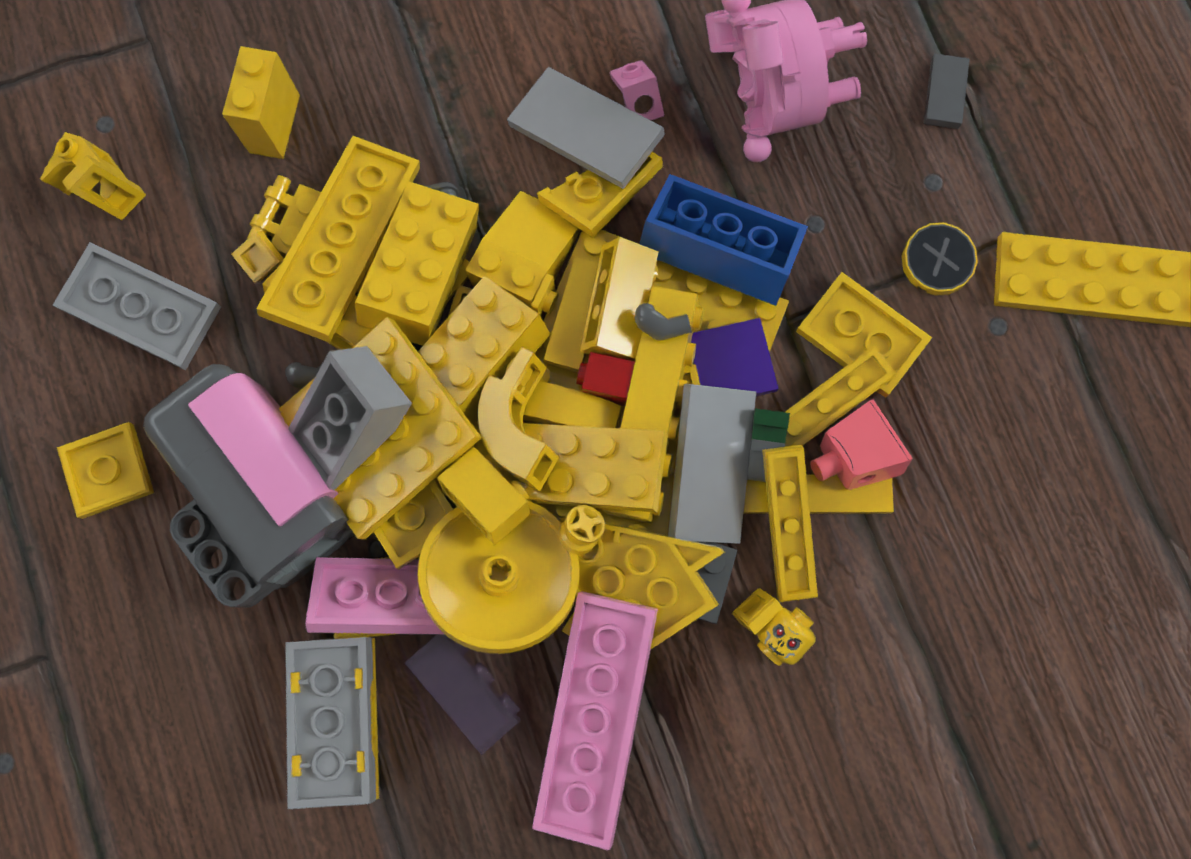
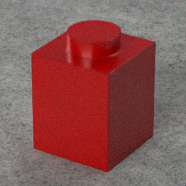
[576,352,635,406]

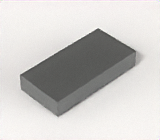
[923,54,969,129]

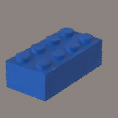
[639,174,808,306]

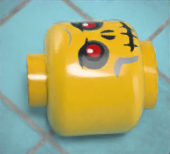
[757,607,816,666]

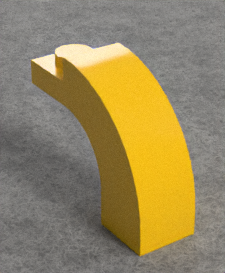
[478,347,559,492]

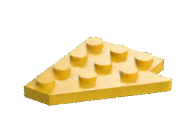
[559,515,725,649]

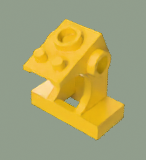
[40,132,146,220]

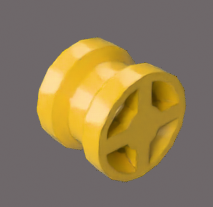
[558,505,605,555]

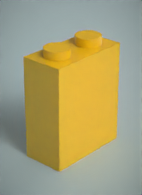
[222,46,300,159]

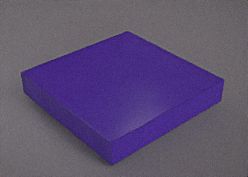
[691,318,779,396]

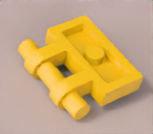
[247,175,321,257]

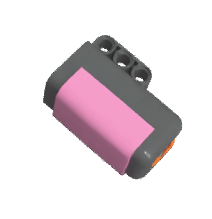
[143,364,355,608]

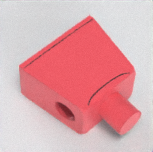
[810,399,913,490]

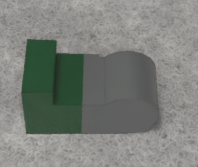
[747,408,790,482]

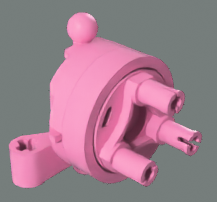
[705,0,867,162]

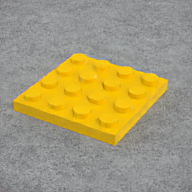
[280,317,482,539]

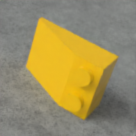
[465,191,581,308]

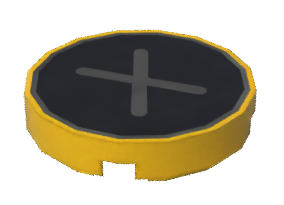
[902,223,978,295]

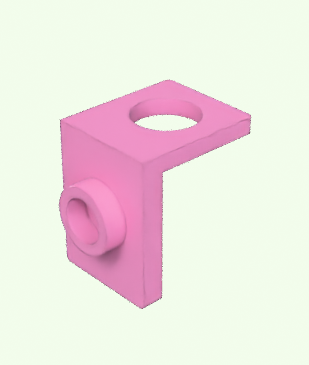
[610,60,664,120]

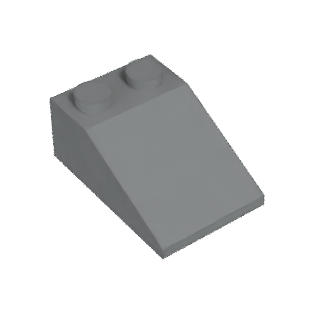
[288,346,412,490]

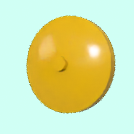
[418,500,580,654]

